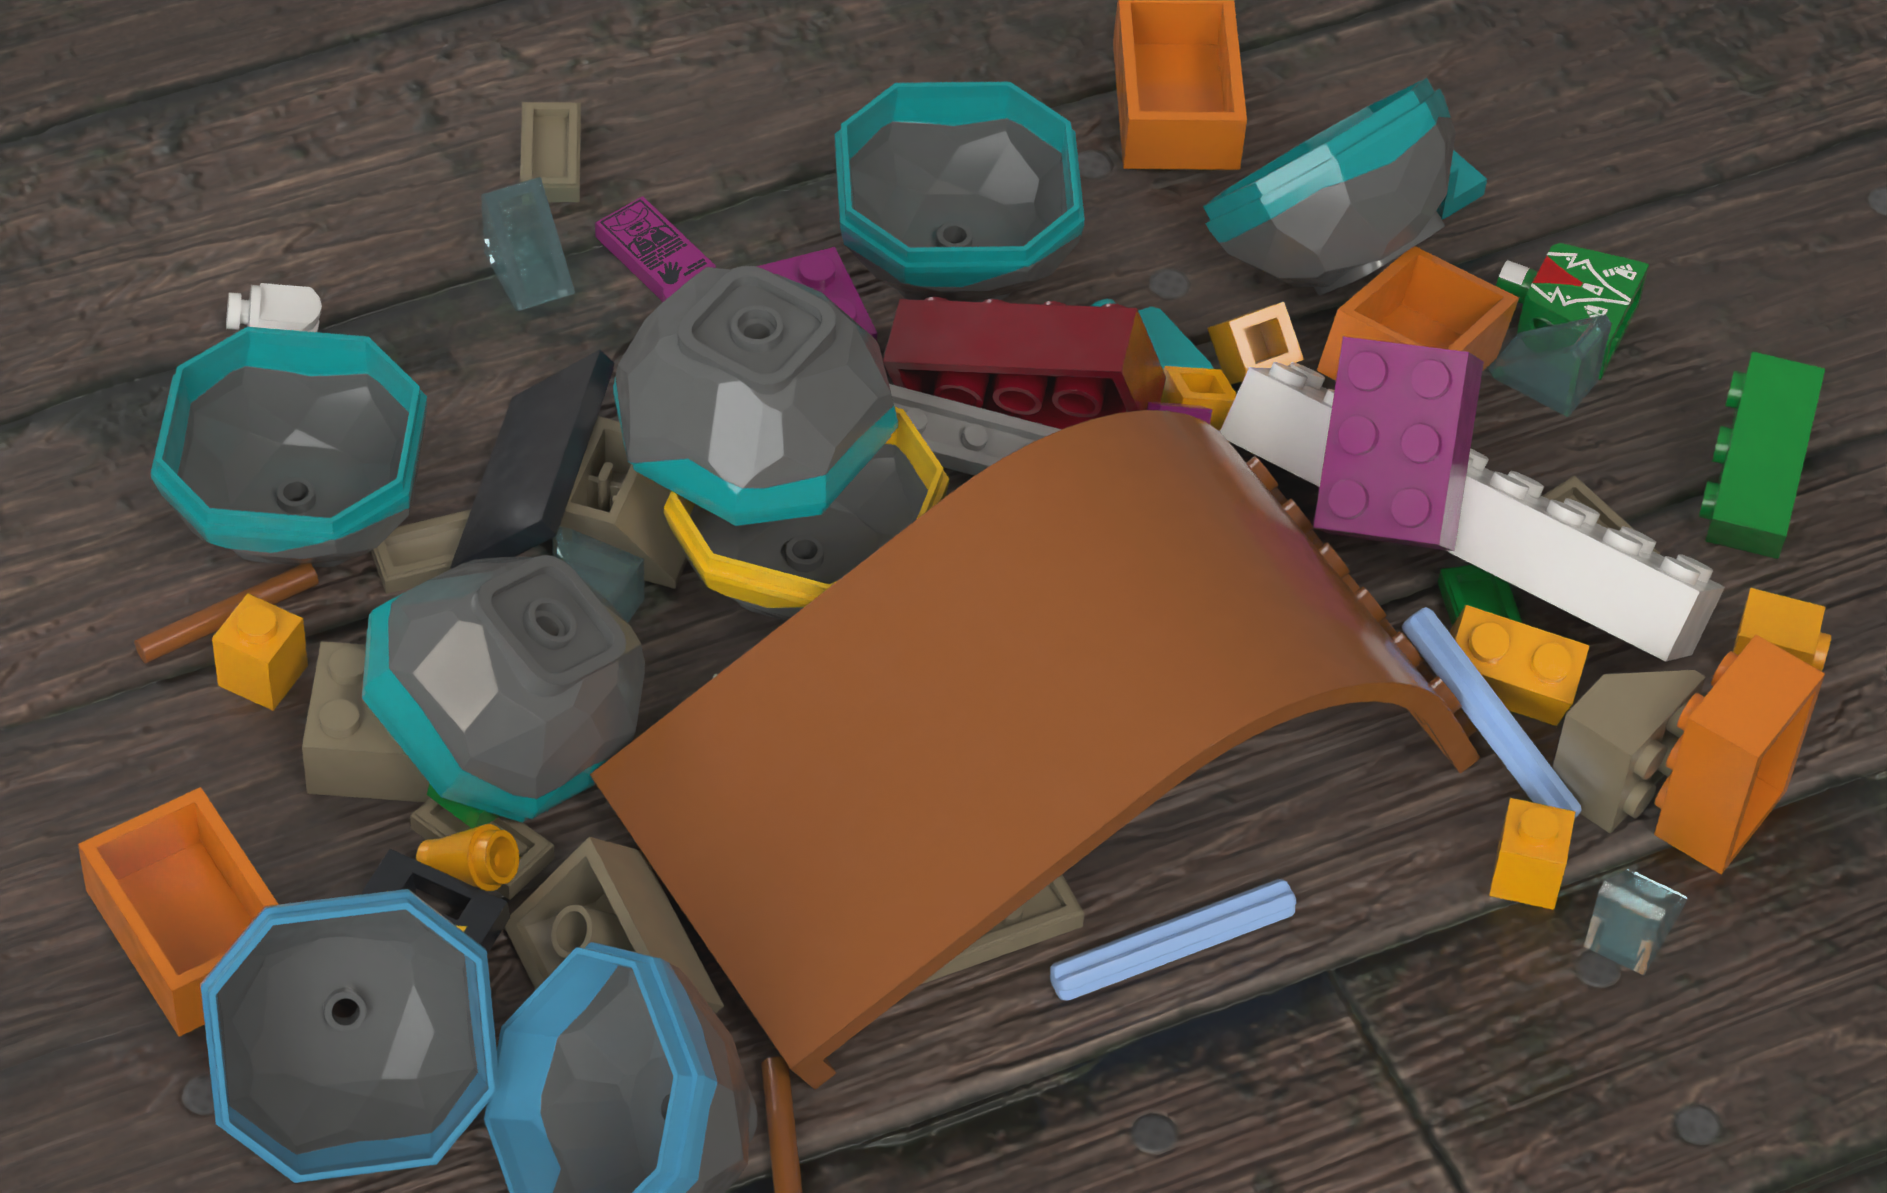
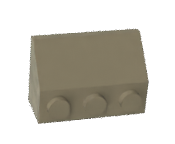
[505,837,724,1014]

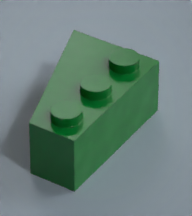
[1698,351,1825,559]

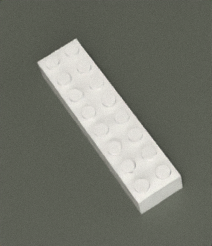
[1220,362,1725,662]

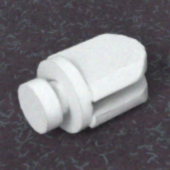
[226,283,322,332]

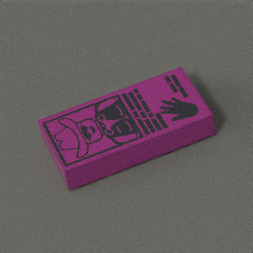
[595,196,716,301]

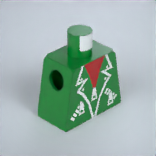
[1496,243,1649,380]

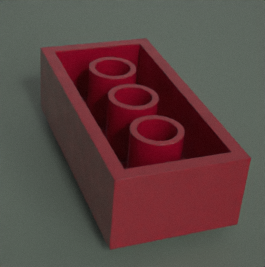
[883,297,1166,430]

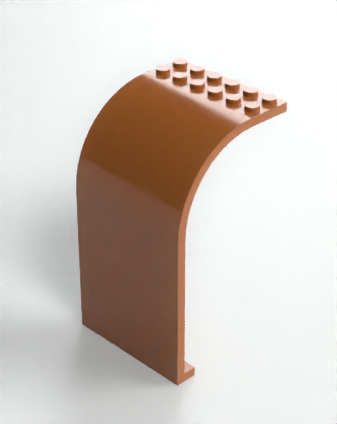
[590,410,1481,1090]

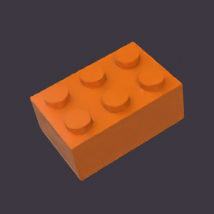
[1113,0,1247,170]
[1317,246,1519,382]
[1654,634,1825,875]
[78,787,279,1037]

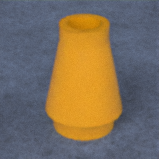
[416,824,519,891]

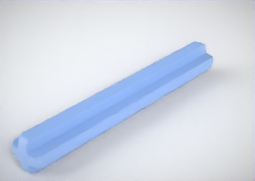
[1402,607,1582,819]
[1050,879,1297,1001]

